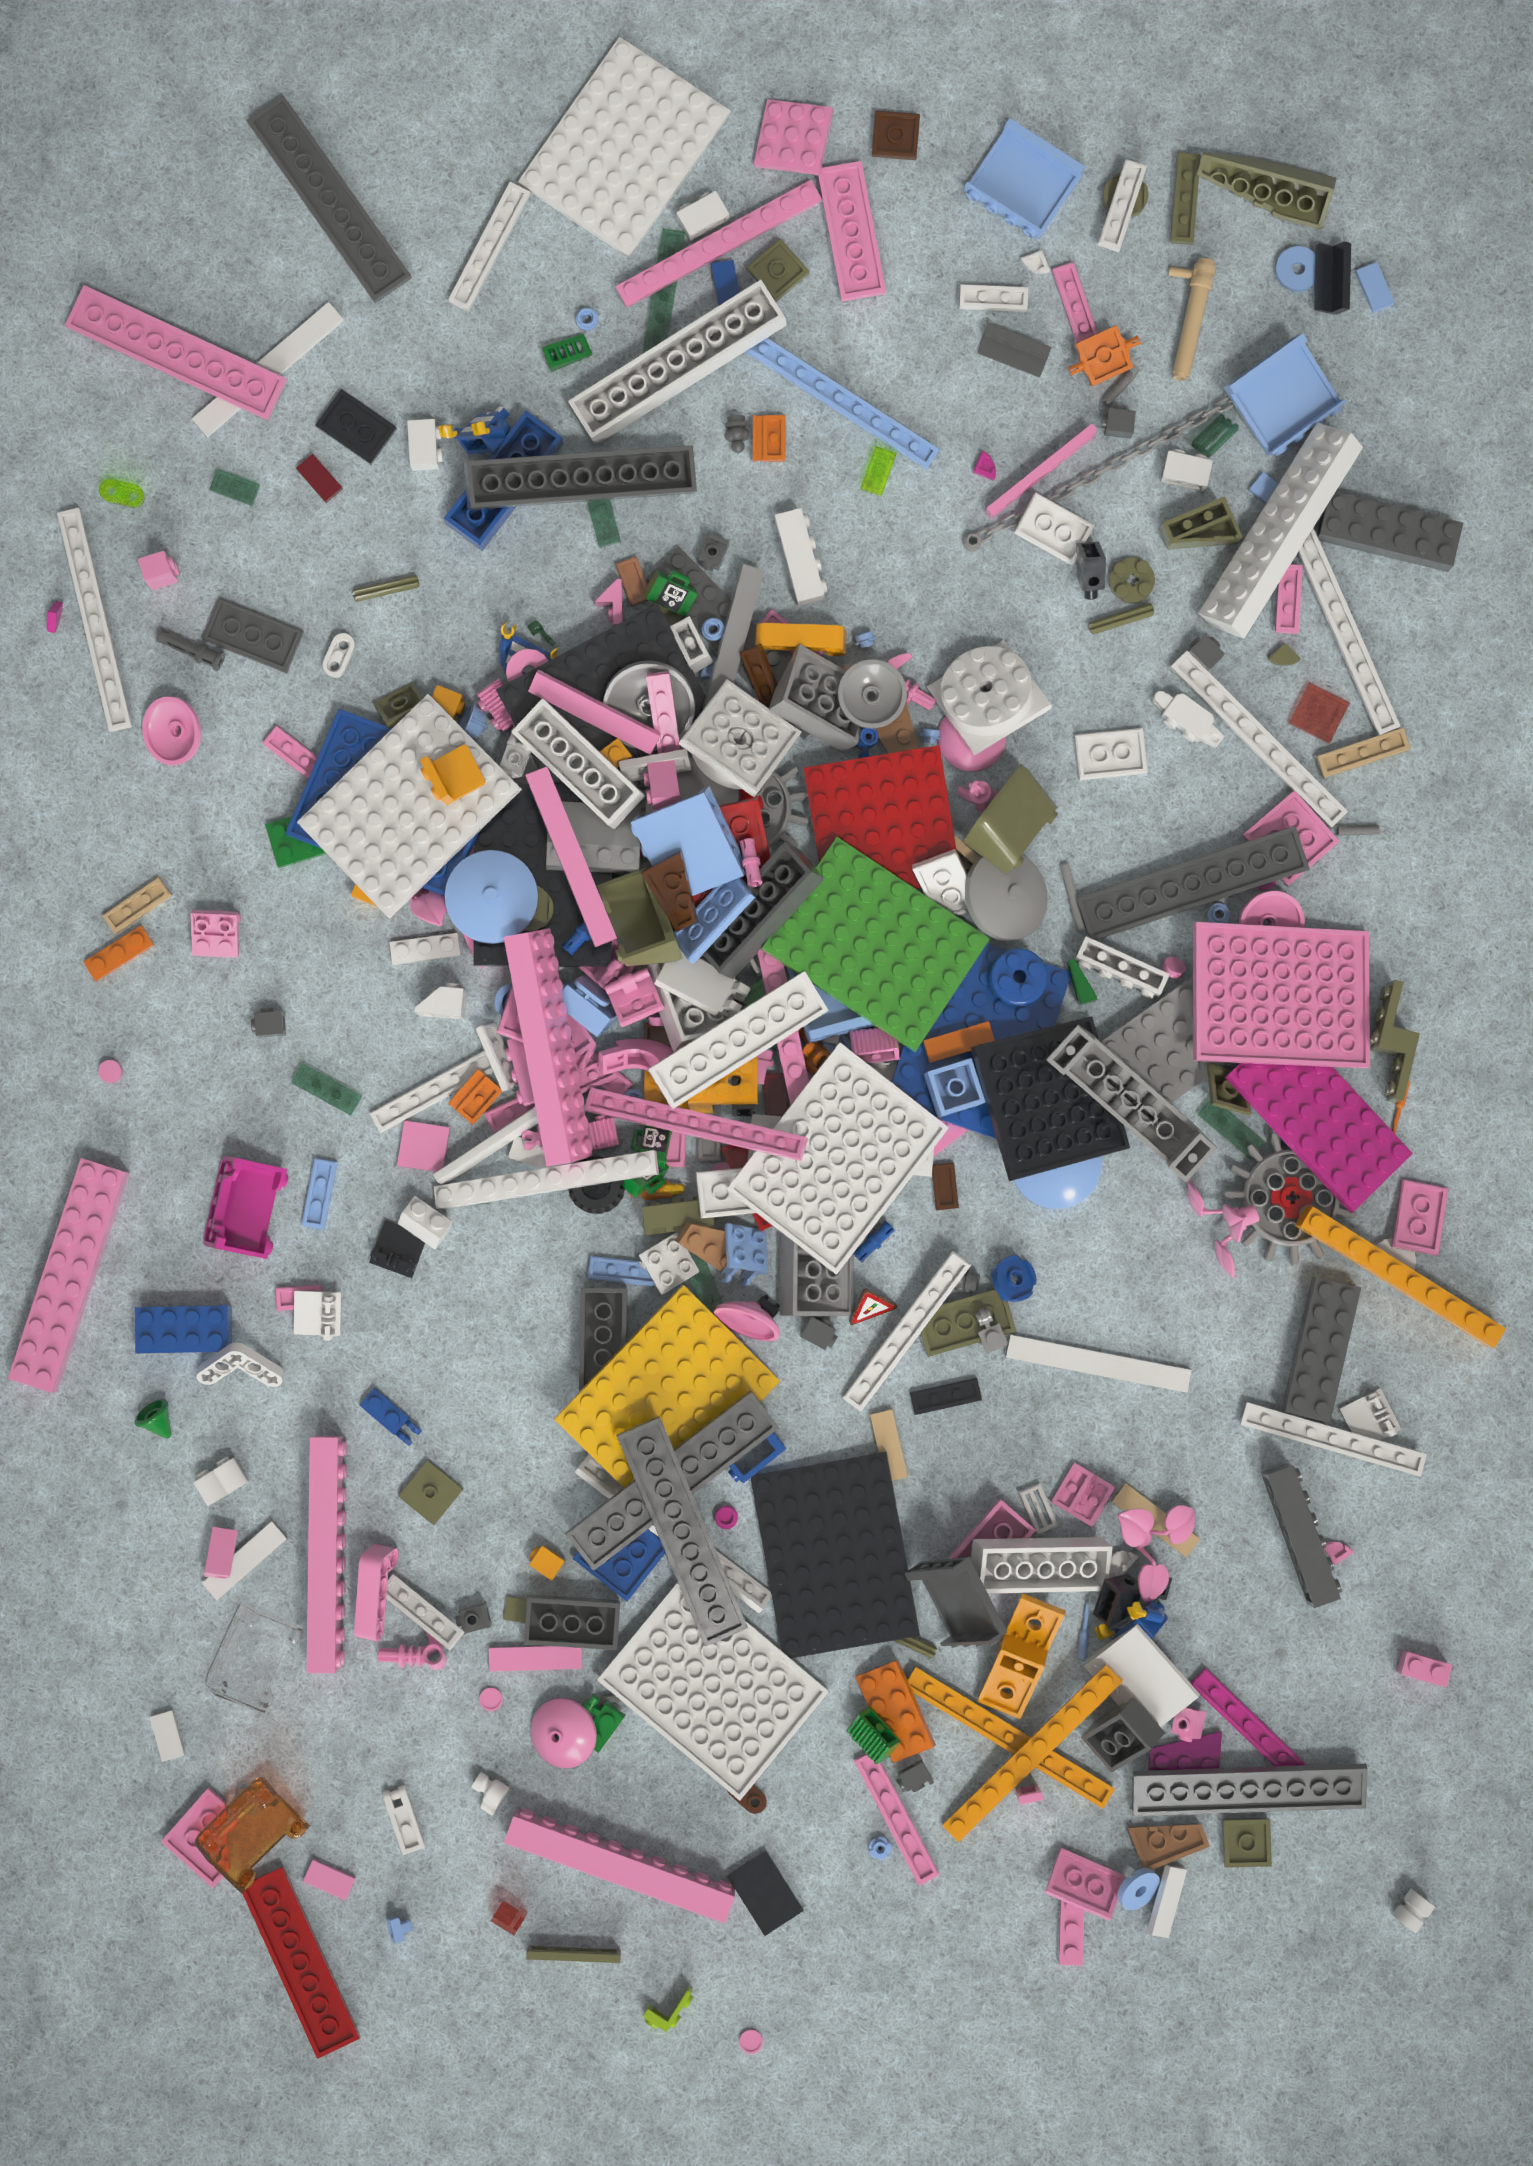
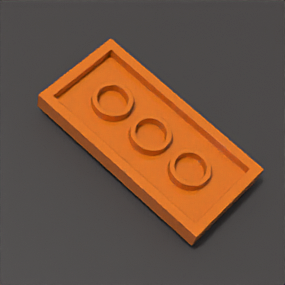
[855,1659,936,1763]

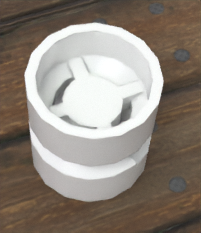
[1391,1888,1436,1934]

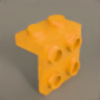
[420,745,486,806]

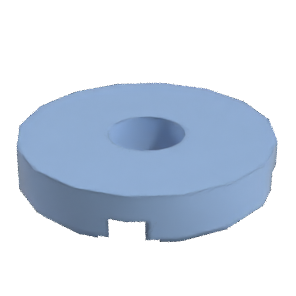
[1275,246,1315,292]
[1117,1868,1160,1910]

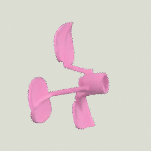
[409,888,447,926]
[1187,1178,1259,1278]
[1117,1505,1195,1603]

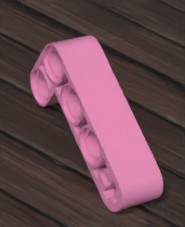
[354,1544,399,1642]

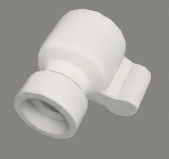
[471,1772,510,1816]

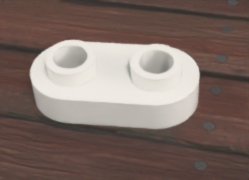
[323,633,355,678]

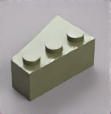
[1159,496,1243,550]
[642,1196,715,1236]

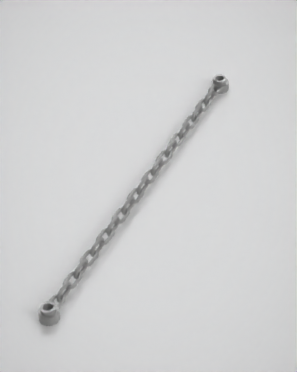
[963,396,1234,552]

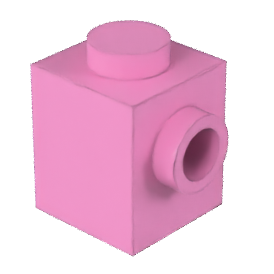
[1171,1706,1207,1742]

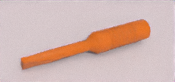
[1392,1081,1410,1133]

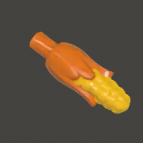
[630,1181,685,1200]

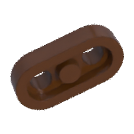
[727,1784,767,1814]

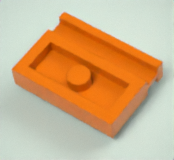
[753,415,786,462]
[448,1068,502,1125]

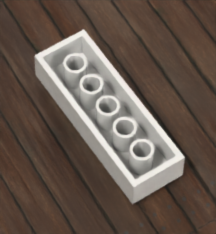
[511,698,646,829]
[971,1537,1113,1593]

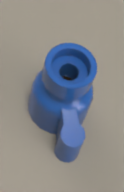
[855,727,878,758]

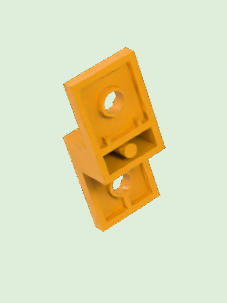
[644,1057,758,1113]
[977,1593,1066,1719]

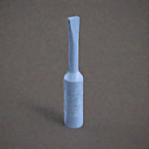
[1077,1603,1089,1659]

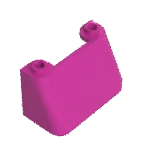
[203,1156,288,1259]

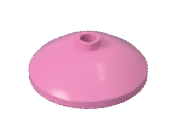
[142,696,201,765]
[938,716,1006,772]
[1239,890,1305,928]
[714,1301,780,1342]
[531,1698,597,1768]

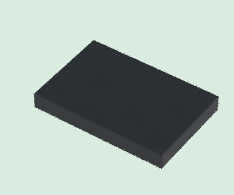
[315,389,397,465]
[727,1850,804,1936]

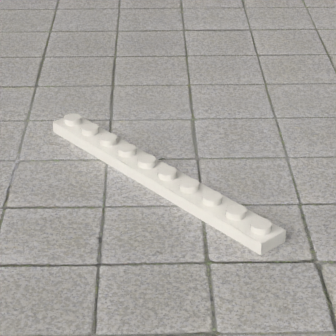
[57,508,133,732]
[1298,527,1400,736]
[1170,651,1348,828]
[433,1150,659,1210]
[575,1454,772,1613]

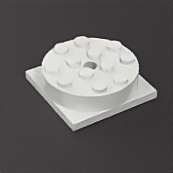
[927,640,1052,755]
[679,679,801,797]

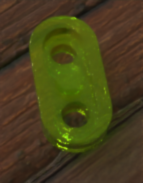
[99,479,145,508]

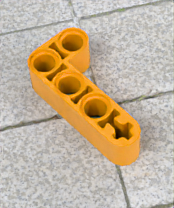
[755,623,847,656]

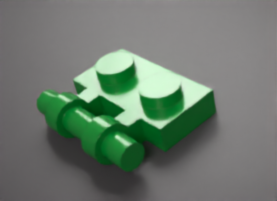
[582,1694,626,1753]

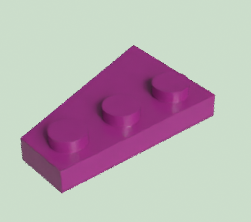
[1148,1731,1222,1771]

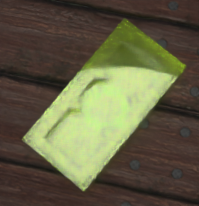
[861,446,897,497]

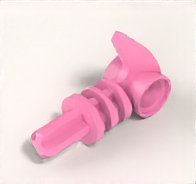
[887,653,936,710]
[956,780,998,813]
[377,1632,447,1670]

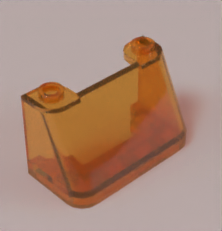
[195,1777,310,1894]

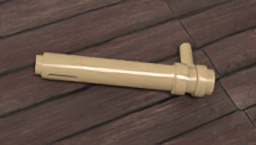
[1169,258,1216,381]

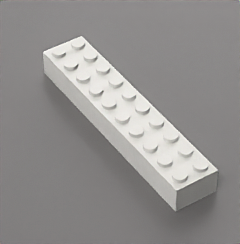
[568,280,787,446]
[1198,423,1363,639]

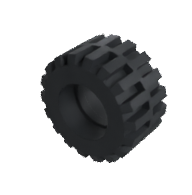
[567,1156,626,1214]

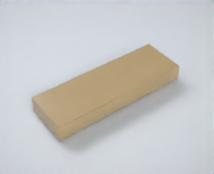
[102,877,172,935]
[870,1409,908,1481]

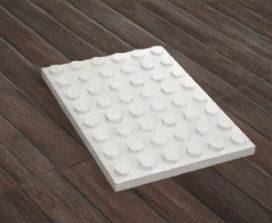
[518,37,731,259]
[297,694,522,919]
[726,1043,949,1275]
[597,1582,829,1800]

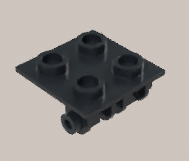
[369,1220,425,1278]

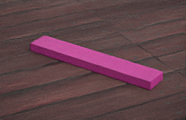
[1190,1668,1306,1766]

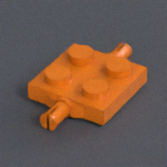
[1067,325,1141,386]

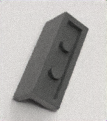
[978,323,1052,377]

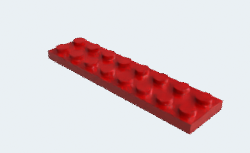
[239,1866,361,2059]

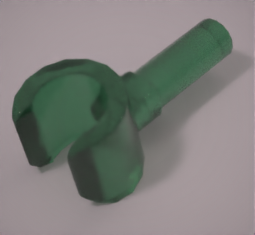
[527,621,556,647]

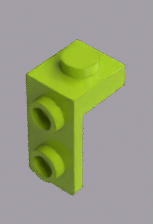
[643,1986,694,2033]

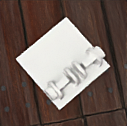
[639,1232,700,1295]
[294,1290,341,1341]
[1340,1388,1402,1440]

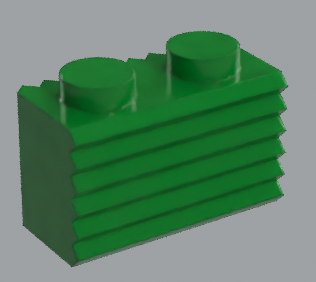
[846,1707,901,1764]

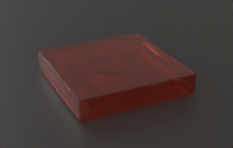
[1288,683,1350,744]

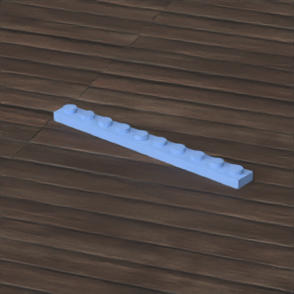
[745,338,940,470]

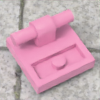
[191,910,241,957]
[579,939,640,991]
[604,967,664,1027]

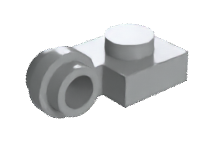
[975,1308,1008,1354]

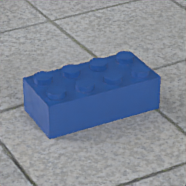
[135,1305,232,1354]

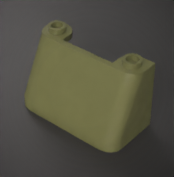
[963,764,1058,875]
[597,866,683,966]

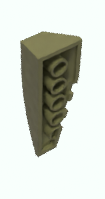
[1197,152,1336,230]

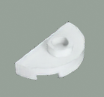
[1109,1551,1139,1578]

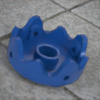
[989,948,1048,1006]

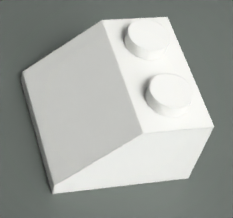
[415,983,467,1020]

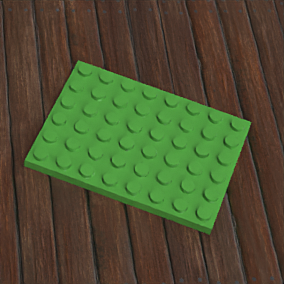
[761,837,990,1052]

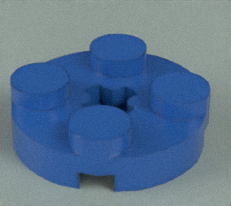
[991,1255,1037,1302]

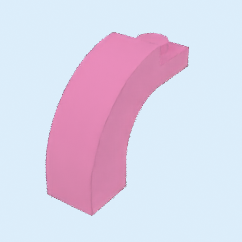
[599,1039,674,1075]

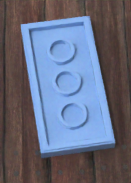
[674,877,755,964]

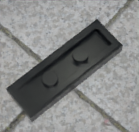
[910,1378,982,1415]

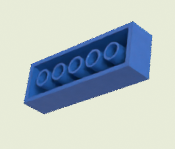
[444,411,564,551]

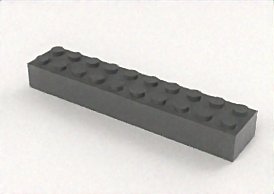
[464,445,697,510]

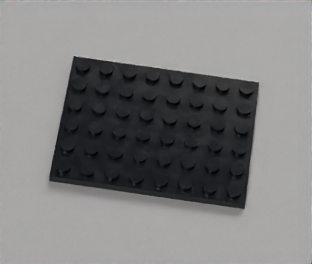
[496,603,706,784]
[473,784,612,967]
[751,1452,920,1660]

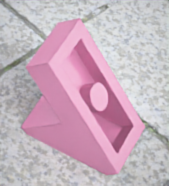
[595,579,623,626]

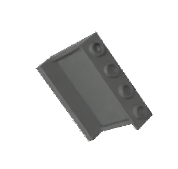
[904,1557,1007,1648]

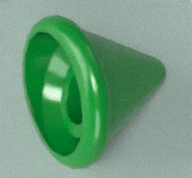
[134,1399,171,1439]

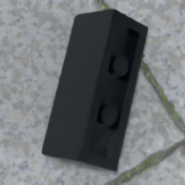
[1314,241,1351,315]

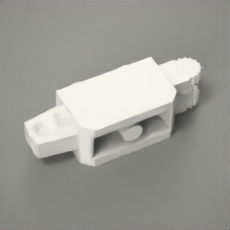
[1152,691,1224,748]

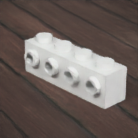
[775,508,827,606]
[1074,936,1170,999]

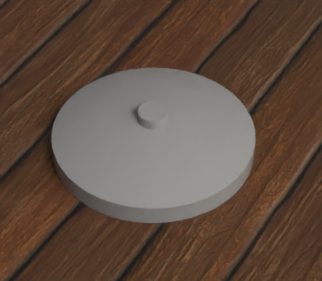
[603,661,695,750]
[965,854,1048,941]

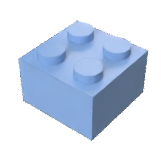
[924,1058,985,1118]

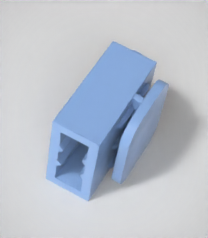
[562,975,617,1037]

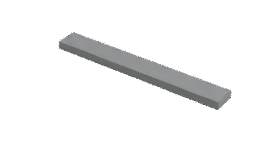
[701,564,764,712]

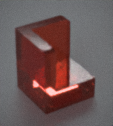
[491,1901,528,1936]

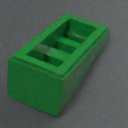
[542,334,593,372]
[1067,958,1098,1006]

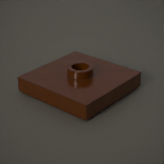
[872,110,920,161]

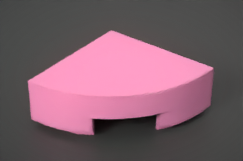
[1324,1541,1354,1565]

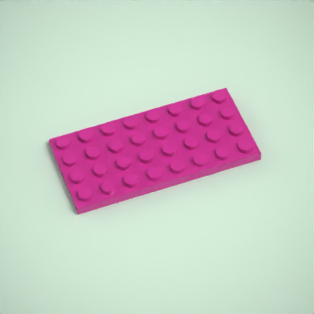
[1225,1063,1413,1213]

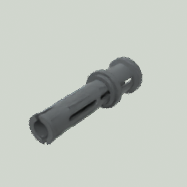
[156,628,225,671]

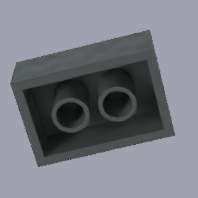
[1081,1697,1165,1772]

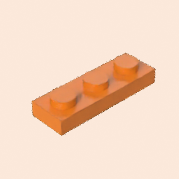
[83,925,154,982]

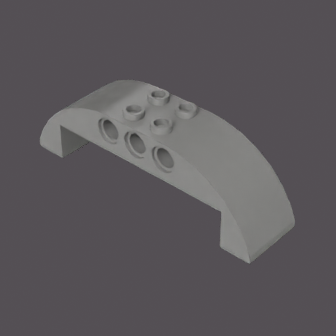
[1046,1025,1217,1182]

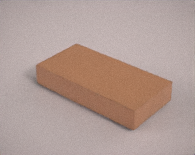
[616,556,648,607]

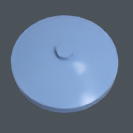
[445,850,538,944]
[1013,1156,1102,1209]

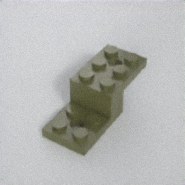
[1370,980,1420,1103]

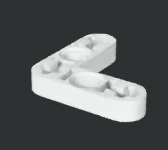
[197,1342,284,1387]

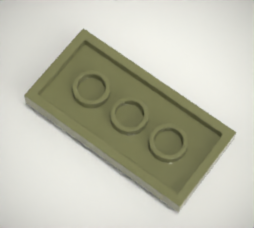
[921,1289,1017,1357]

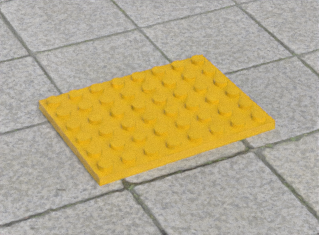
[553,1285,780,1488]

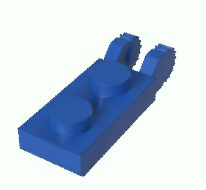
[359,1388,422,1446]

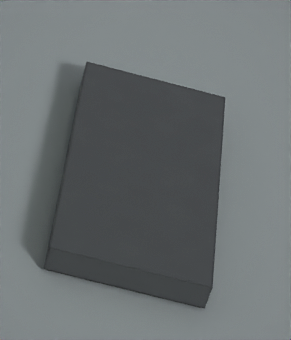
[202,598,304,674]

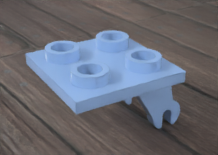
[721,1223,768,1287]

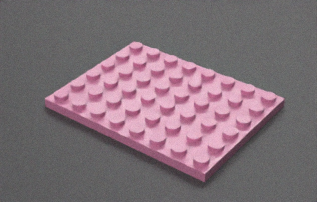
[1193,922,1370,1069]

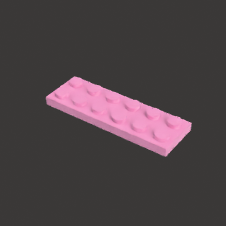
[818,161,886,302]

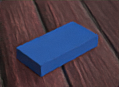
[711,260,739,306]

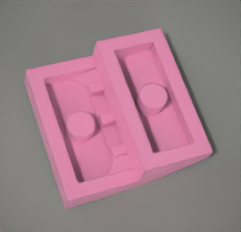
[1051,1462,1116,1527]

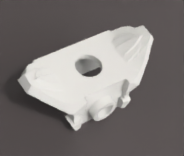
[499,724,538,784]

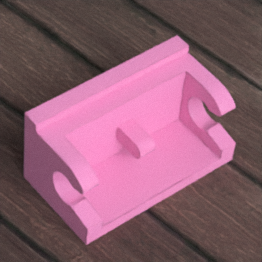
[204,1527,238,1579]

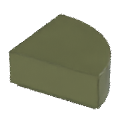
[1268,643,1301,666]

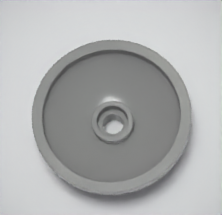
[838,659,907,729]

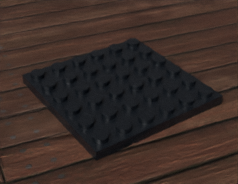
[970,1016,1130,1181]

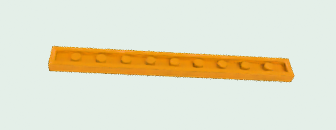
[942,1663,1123,1842]
[907,1666,1115,1809]

